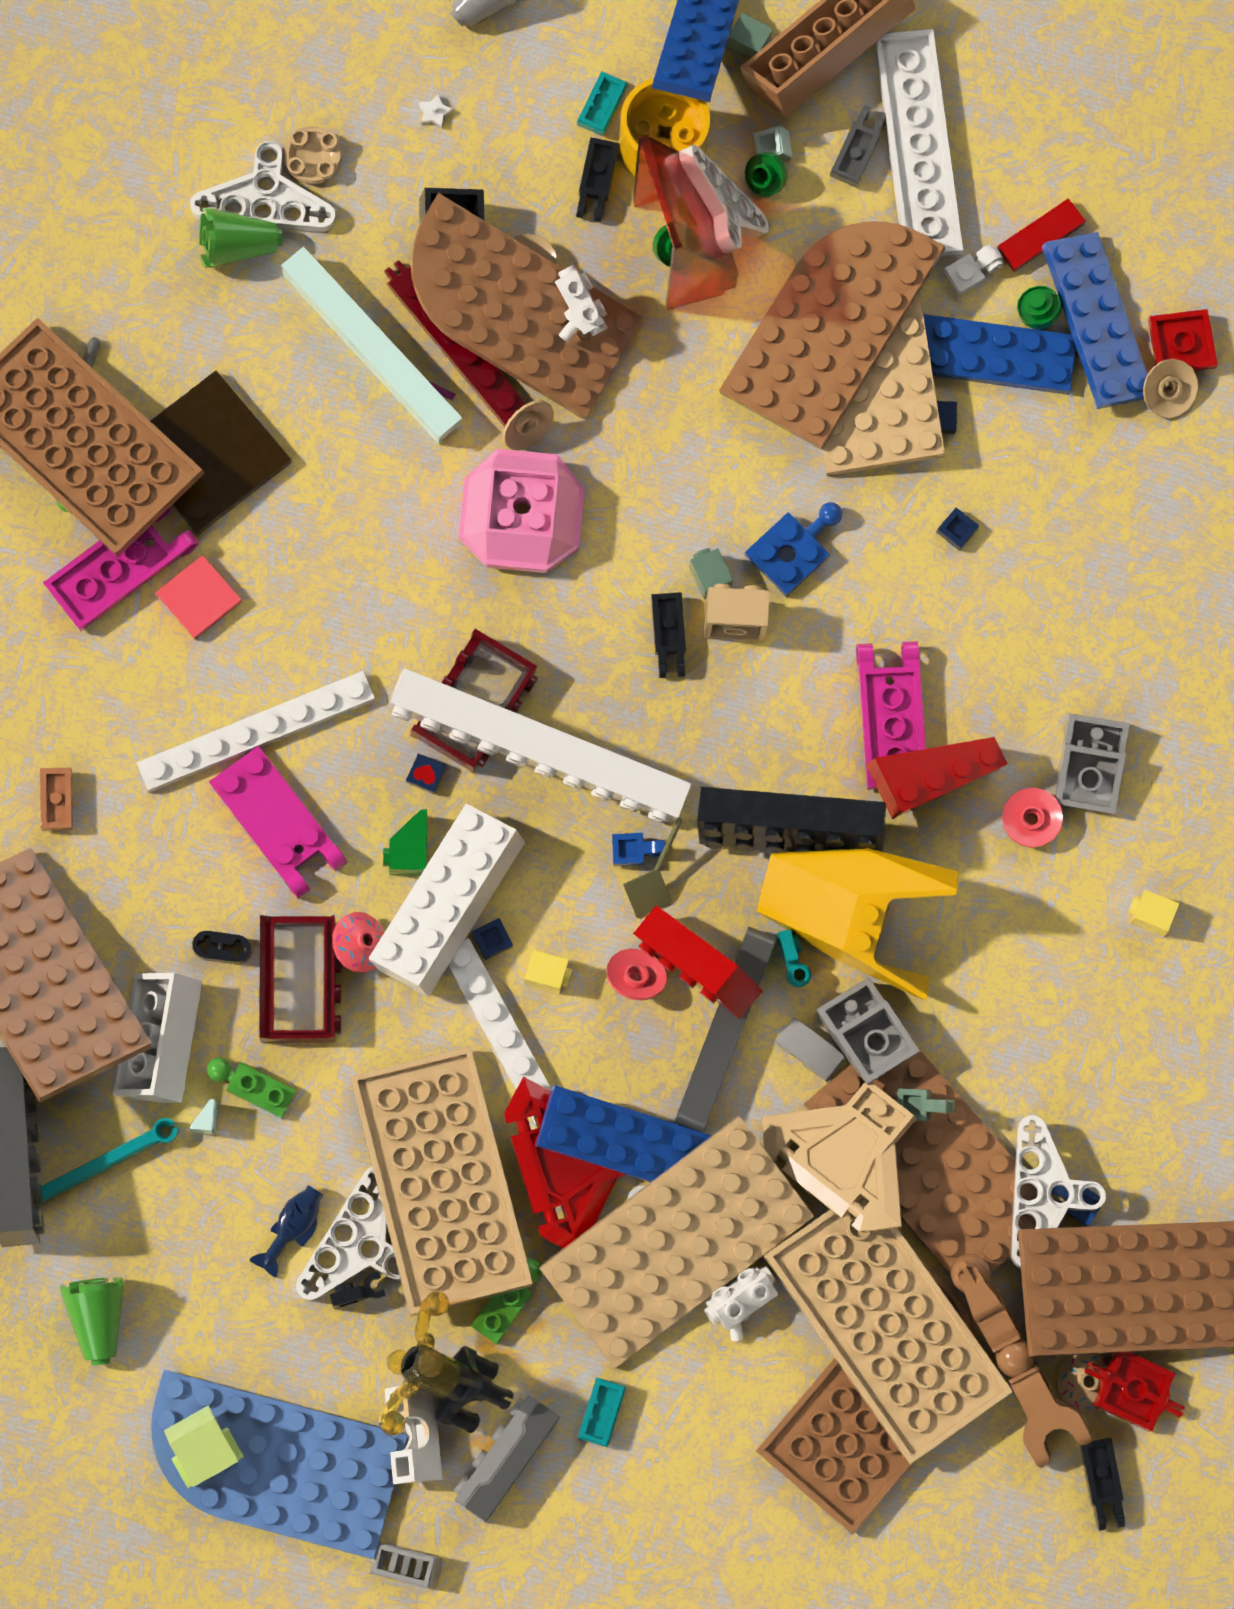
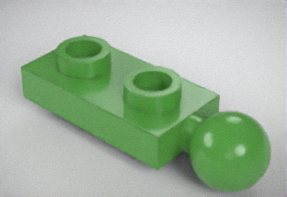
[207,1057,296,1119]
[471,1258,542,1345]

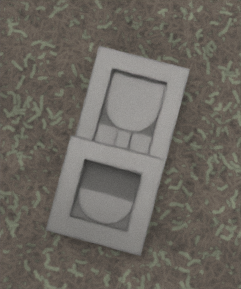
[775,1018,846,1082]

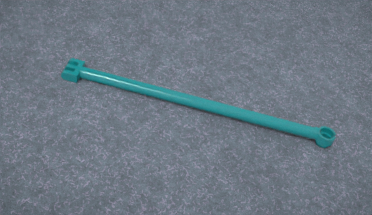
[38,1118,178,1205]

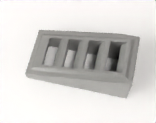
[370,1542,443,1590]

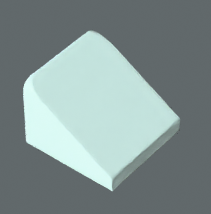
[753,125,792,160]
[189,1099,218,1135]

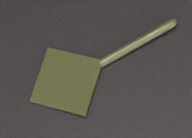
[623,818,682,918]

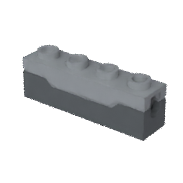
[454,1395,560,1523]

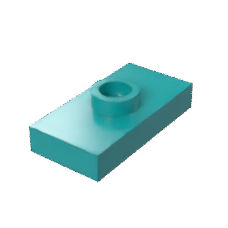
[577,71,628,137]
[577,1377,626,1448]

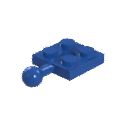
[745,502,843,597]

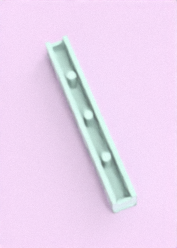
[281,246,462,444]

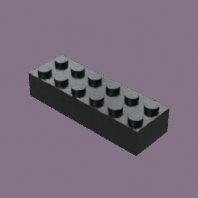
[697,787,886,853]

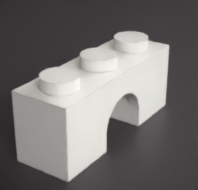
[385,1384,443,1484]

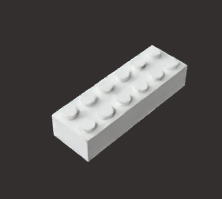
[368,804,525,997]

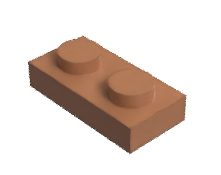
[40,767,73,831]

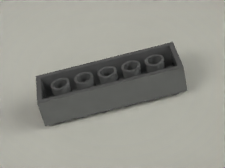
[0,1047,45,1247]

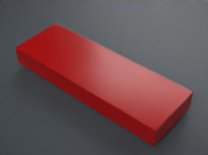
[997,198,1086,272]

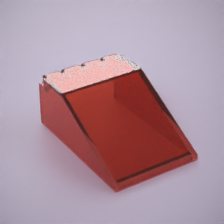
[633,135,738,310]

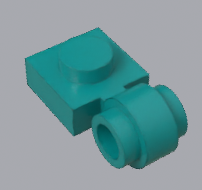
[775,929,812,988]

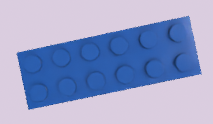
[652,0,739,102]
[1042,232,1148,409]
[923,314,1075,395]
[535,1085,712,1182]

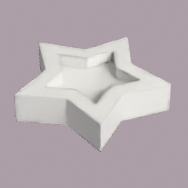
[419,94,453,129]

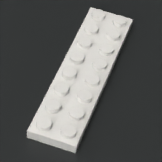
[875,29,963,256]

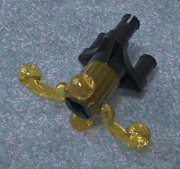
[378,1291,514,1437]

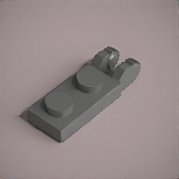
[830,105,886,188]

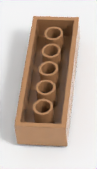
[740,0,916,118]

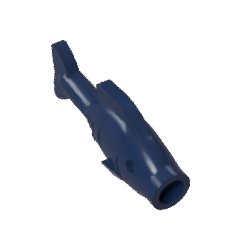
[250,1185,324,1278]

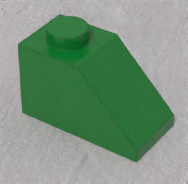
[383,809,427,876]

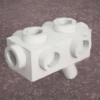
[555,264,608,343]
[704,1266,778,1341]

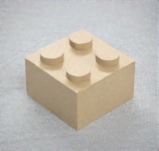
[704,584,769,642]

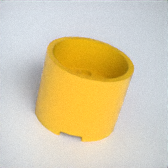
[619,78,710,187]

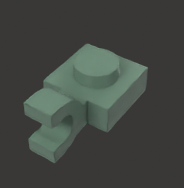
[897,1088,955,1121]

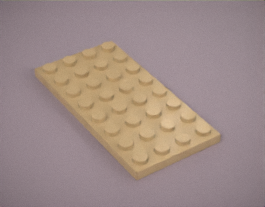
[792,227,945,476]
[350,1046,533,1317]
[539,1116,814,1369]
[764,1197,1013,1465]

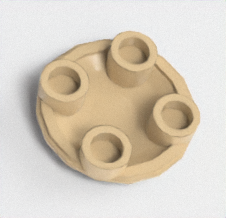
[283,127,342,184]

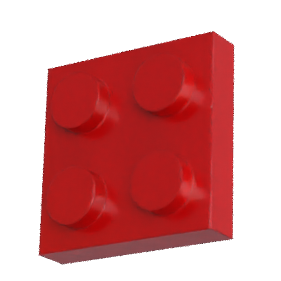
[1148,309,1218,371]

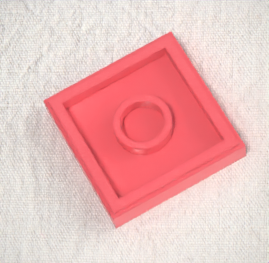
[156,555,242,640]

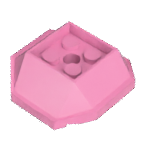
[459,449,584,573]

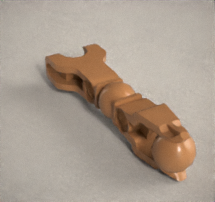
[950,1254,1093,1468]

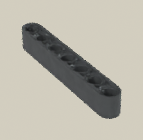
[674,926,777,1133]

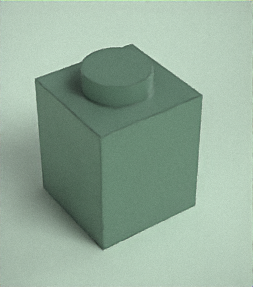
[727,13,773,60]
[689,548,733,599]

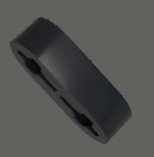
[192,931,251,965]

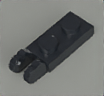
[576,137,619,222]
[651,592,686,678]
[1079,1438,1125,1531]

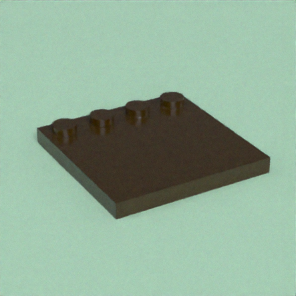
[150,370,292,536]

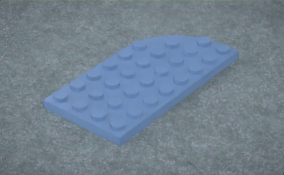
[151,1370,408,1559]

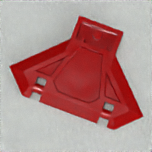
[504,1076,631,1248]

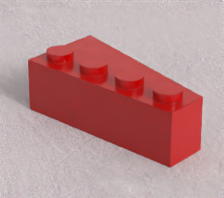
[866,737,1008,820]
[633,905,763,1020]

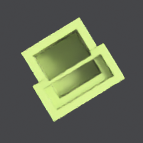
[164,1405,244,1488]

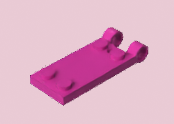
[43,507,199,632]
[856,641,926,790]
[209,746,348,899]

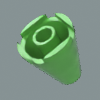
[199,208,283,268]
[60,1277,124,1365]

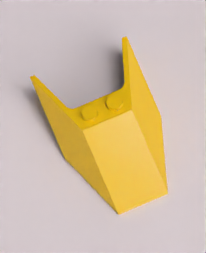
[756,848,959,1001]

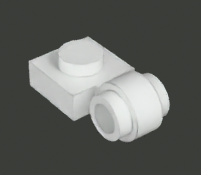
[944,244,1004,296]

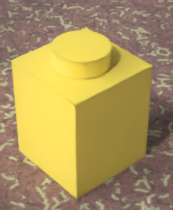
[1128,890,1179,937]
[524,950,573,994]

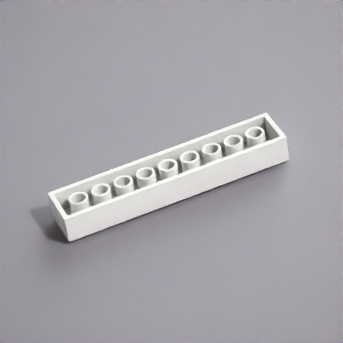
[387,668,691,824]

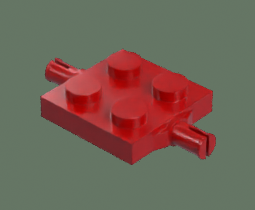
[1085,1352,1185,1432]

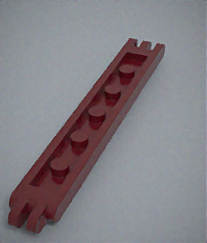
[384,260,526,427]

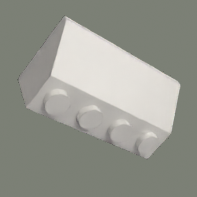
[113,973,202,1103]

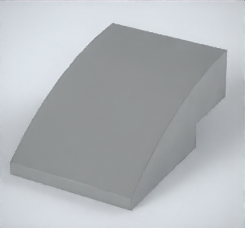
[1055,713,1130,814]
[816,977,920,1085]

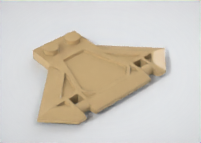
[762,1082,916,1233]

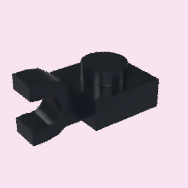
[330,1271,386,1309]

